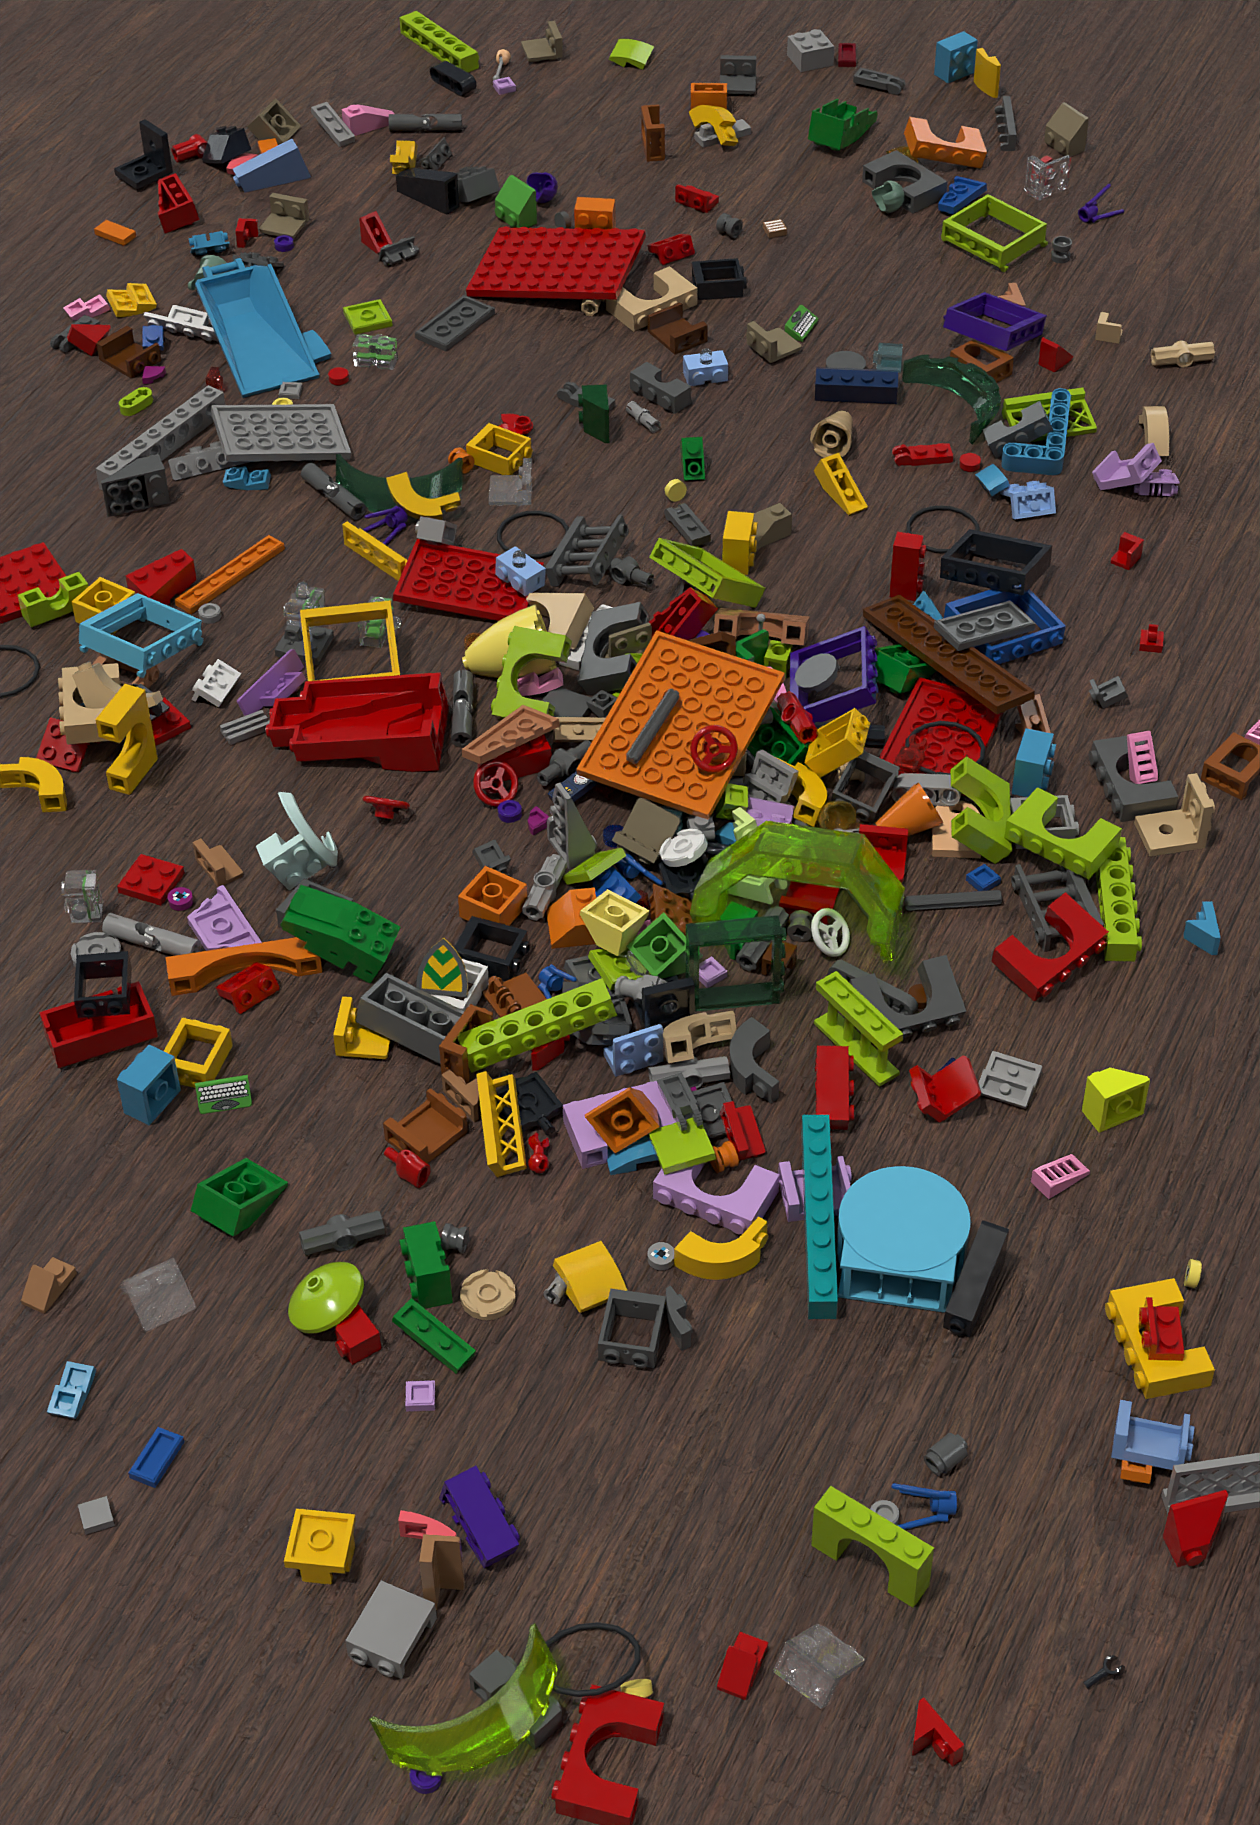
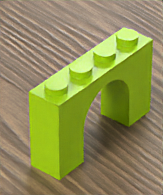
[491,626,572,720]
[951,757,1012,864]
[1004,787,1122,879]
[811,1486,934,1608]

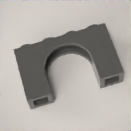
[862,150,947,213]
[577,602,650,695]
[1089,736,1178,822]
[849,955,966,1043]

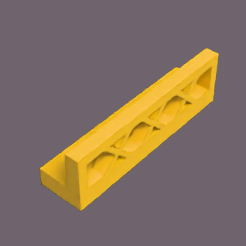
[342,521,407,581]
[476,1071,527,1177]

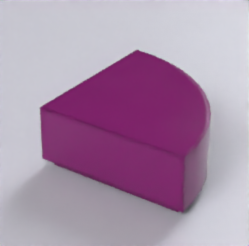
[142,366,166,384]
[528,806,549,836]

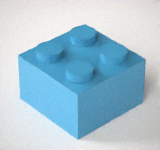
[934,31,978,83]
[1012,728,1056,797]
[117,1045,181,1125]

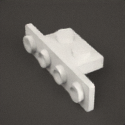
[143,305,218,341]

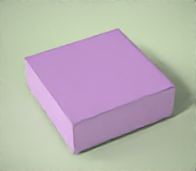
[493,77,516,95]
[692,956,727,988]
[405,1381,435,1411]

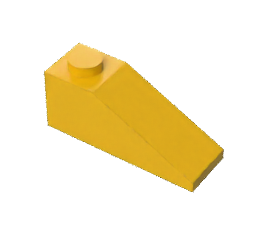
[814,453,868,515]

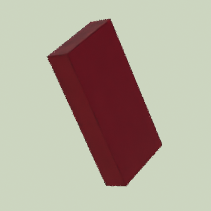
[838,43,856,67]

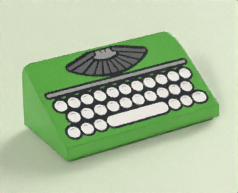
[785,305,818,342]
[195,1075,252,1114]

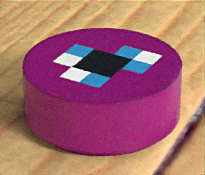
[168,887,193,911]

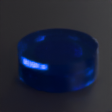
[603,825,624,848]

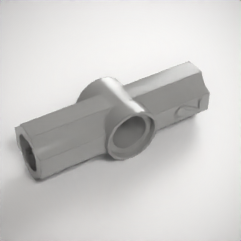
[522,854,567,921]
[649,1056,730,1089]

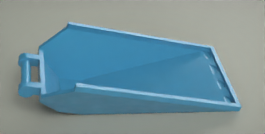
[195,258,319,398]

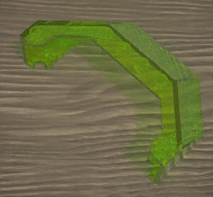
[690,821,905,961]

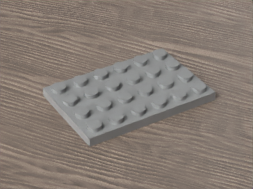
[211,404,351,462]

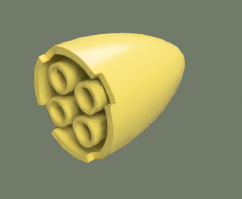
[462,605,557,678]

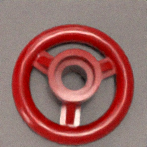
[690,725,738,773]
[473,760,518,807]
[362,796,410,819]

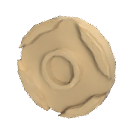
[460,1269,516,1320]

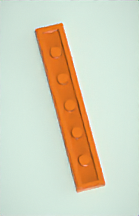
[175,535,285,614]

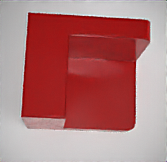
[1110,532,1144,570]

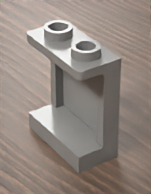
[345,1581,437,1679]

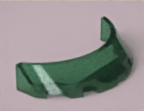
[902,355,1001,445]
[335,454,464,512]

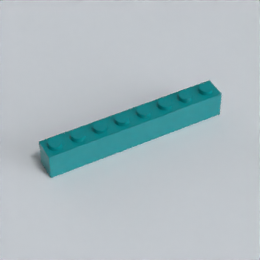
[801,1115,838,1319]

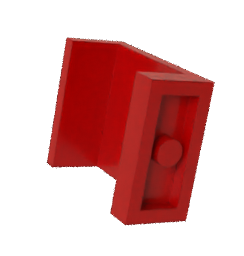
[779,863,841,926]

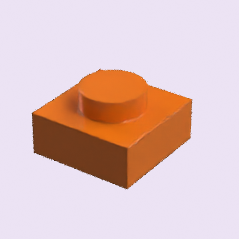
[1120,1460,1152,1484]

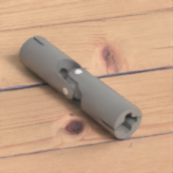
[102,913,201,956]

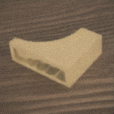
[526,593,594,650]
[72,662,163,709]

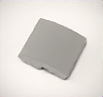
[743,750,799,804]
[978,1051,1042,1109]

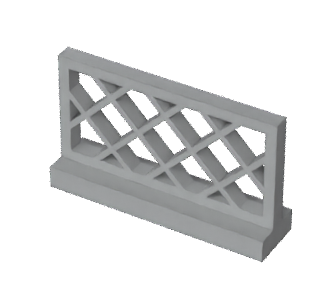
[1161,1453,1260,1514]

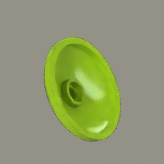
[288,1262,364,1333]

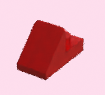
[717,1632,768,1700]
[912,1697,964,1767]

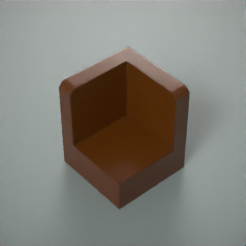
[761,938,797,976]

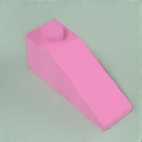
[342,104,394,136]

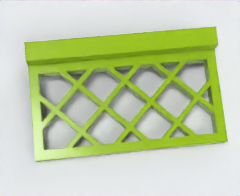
[1002,388,1097,442]

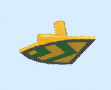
[416,938,468,997]

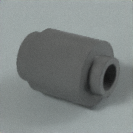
[924,1433,968,1475]

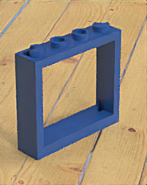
[944,584,1066,664]

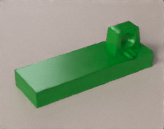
[392,1298,476,1374]

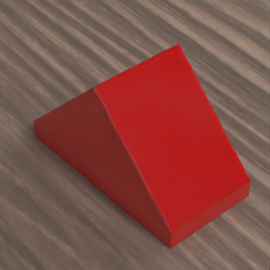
[359,211,393,254]
[67,324,111,356]
[1038,337,1074,373]

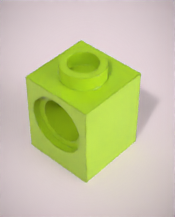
[764,640,793,678]
[716,783,748,821]

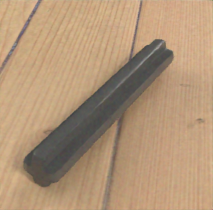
[626,688,679,764]
[904,890,1002,911]

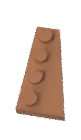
[462,705,560,764]

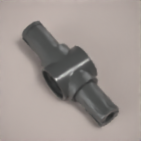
[607,556,654,588]
[537,740,591,786]

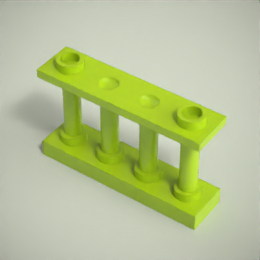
[814,971,903,1087]

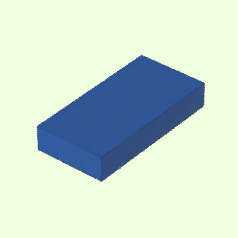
[128,1427,184,1488]

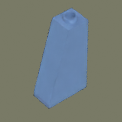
[233,139,311,192]

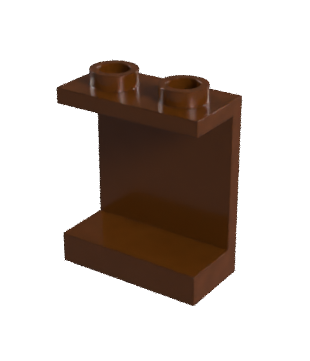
[648,302,708,355]
[96,326,161,378]

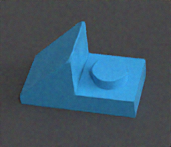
[1183,901,1220,955]

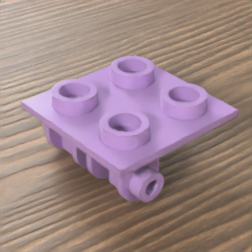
[1134,469,1179,496]

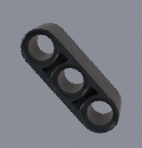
[429,61,477,96]

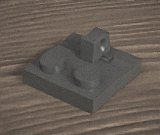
[275,622,334,665]

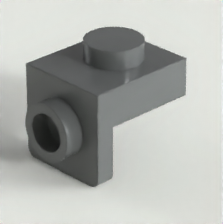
[1089,676,1128,709]
[472,840,511,873]

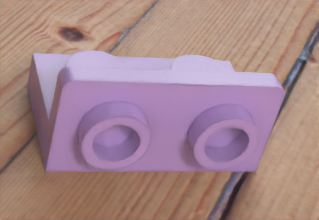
[745,797,794,835]

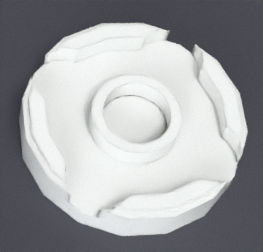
[659,829,708,867]

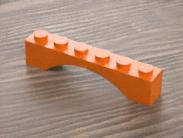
[166,937,322,996]

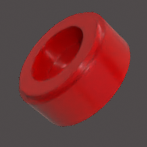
[328,367,349,385]
[959,453,981,472]

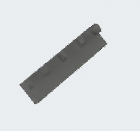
[994,96,1016,151]

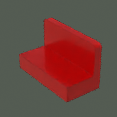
[720,1101,765,1161]

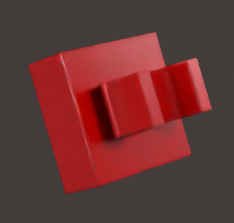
[1139,624,1164,653]

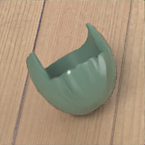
[872,181,905,213]

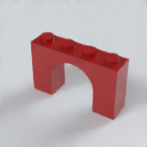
[991,892,1109,1001]
[551,1684,664,1825]

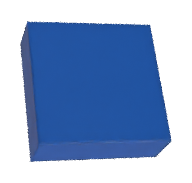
[966,864,1001,891]

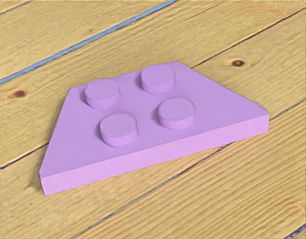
[187,885,262,951]

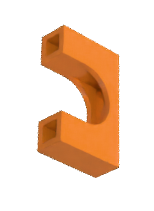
[904,117,987,169]

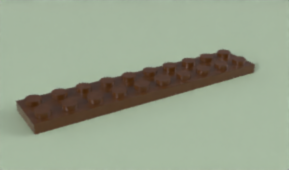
[863,595,1035,714]

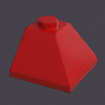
[1163,1490,1229,1567]

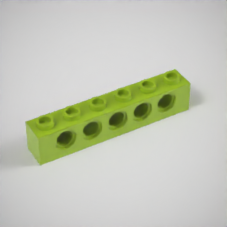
[399,11,479,72]
[1095,837,1142,961]
[458,978,617,1073]

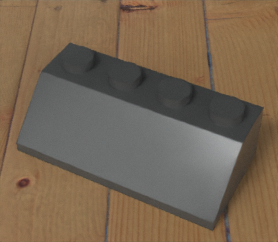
[356,973,469,1064]

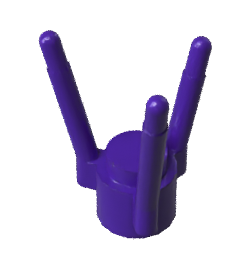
[1078,184,1124,223]
[364,506,408,545]

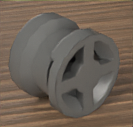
[441,1223,469,1254]

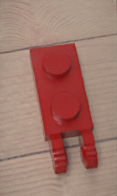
[892,443,953,466]

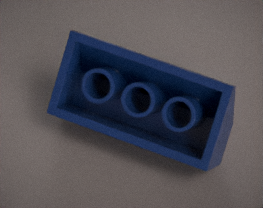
[815,367,898,404]

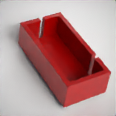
[39,981,158,1068]

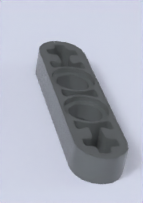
[828,960,918,1015]

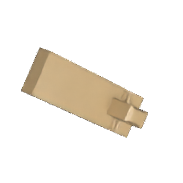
[553,717,606,743]

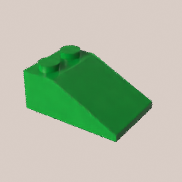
[875,644,937,694]
[191,1158,288,1236]

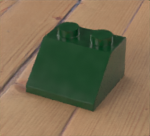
[578,384,610,444]

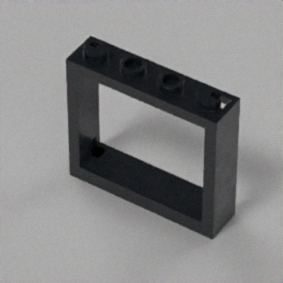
[940,529,1052,595]

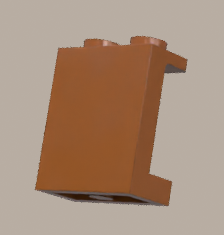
[383,1088,468,1164]

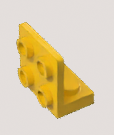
[333,996,391,1059]

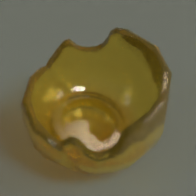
[818,800,856,832]

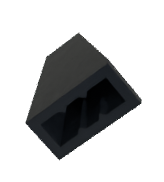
[396,167,459,215]
[943,1220,1009,1338]

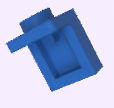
[143,325,165,350]

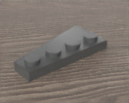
[564,956,632,1031]

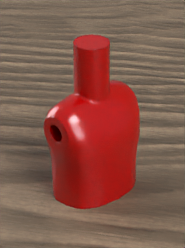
[384,1147,431,1188]

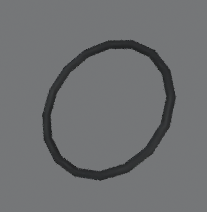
[906,505,980,553]
[497,511,569,559]
[0,645,40,698]
[905,721,986,775]
[536,1622,641,1697]

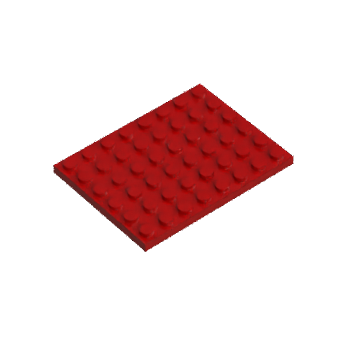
[466,226,646,300]

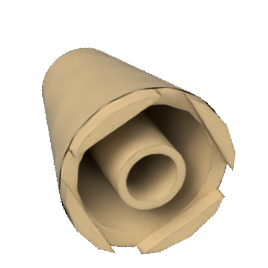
[810,411,853,458]

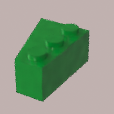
[399,1221,453,1309]

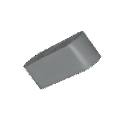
[891,773,962,806]

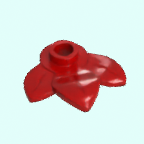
[499,414,533,435]

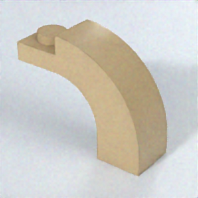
[1139,406,1169,456]
[663,1011,737,1063]

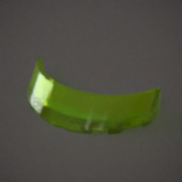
[369,1623,557,1776]

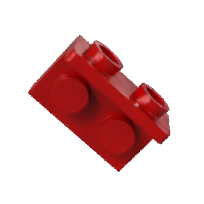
[675,184,719,213]
[647,234,695,265]
[216,962,280,1014]
[1139,1297,1184,1361]

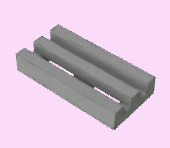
[220,710,270,745]

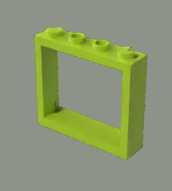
[649,538,766,608]

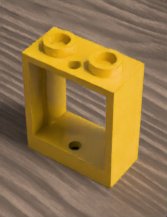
[466,423,533,477]
[804,708,870,778]
[164,1018,233,1088]

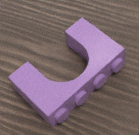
[563,1081,676,1169]
[653,1162,780,1234]

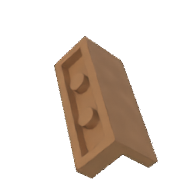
[419,1534,465,1610]

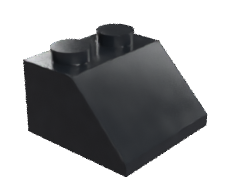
[202,126,252,163]

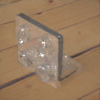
[1024,155,1071,201]
[489,458,533,506]
[119,1258,196,1332]
[773,1624,865,1709]

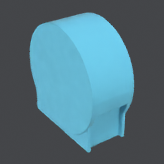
[836,1166,970,1312]

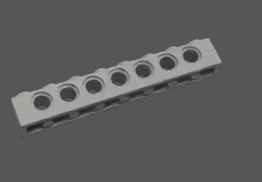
[96,385,225,490]

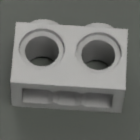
[415,516,457,546]

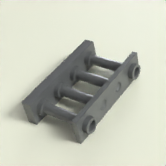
[545,515,629,586]
[1011,864,1104,952]

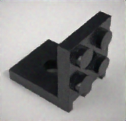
[114,119,173,189]
[630,975,695,1029]

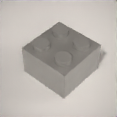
[787,29,834,72]

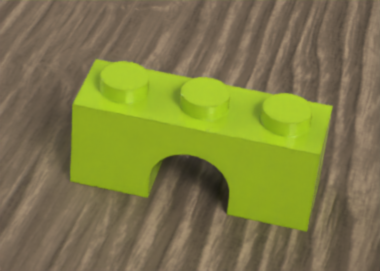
[18,572,89,627]

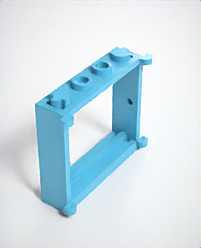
[79,593,204,678]

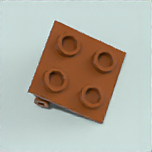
[649,884,696,940]
[482,973,547,1018]

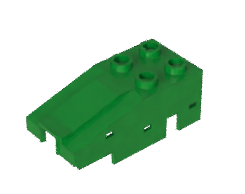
[808,99,878,151]
[280,885,401,983]

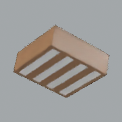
[763,219,787,238]

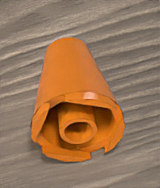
[875,783,943,836]

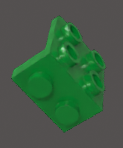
[736,629,769,666]

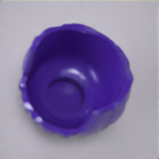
[526,172,558,203]

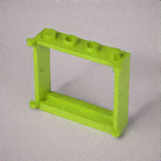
[941,194,1048,272]

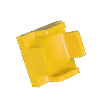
[284,1509,356,1584]

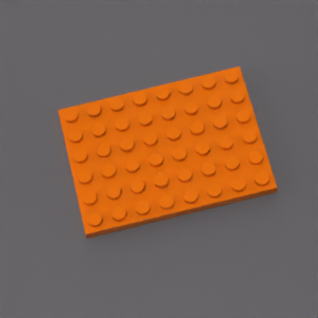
[576,630,785,819]

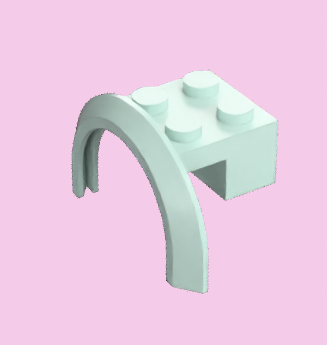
[256,792,338,891]

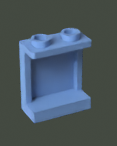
[1111,1400,1195,1470]

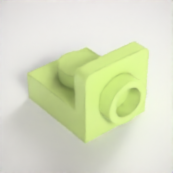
[732,807,761,849]

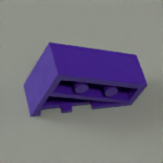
[439,1466,520,1568]

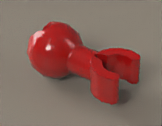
[528,1133,549,1174]

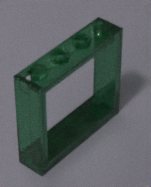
[685,915,786,1012]

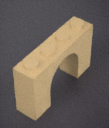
[606,266,697,332]
[58,663,121,744]

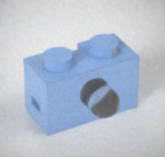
[683,348,728,386]
[495,546,546,596]

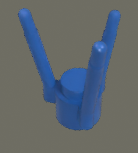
[616,854,663,886]
[538,964,577,999]
[891,1483,957,1530]

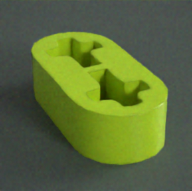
[119,387,153,416]

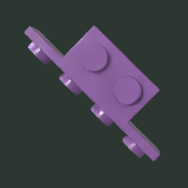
[237,649,306,716]

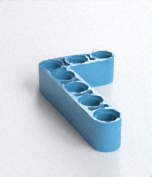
[1001,388,1071,475]

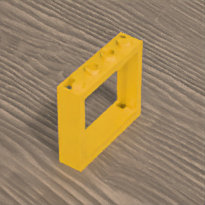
[300,600,400,681]

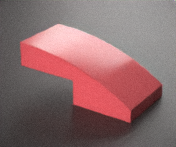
[226,153,258,175]
[398,1510,457,1539]

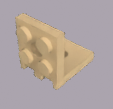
[1134,773,1215,856]

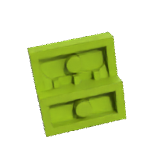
[608,39,654,70]

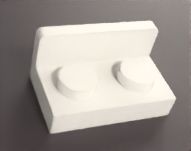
[191,659,241,707]

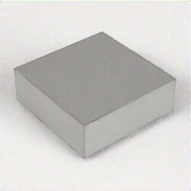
[278,382,302,399]
[78,1496,115,1535]

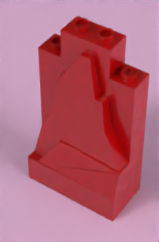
[266,672,449,772]

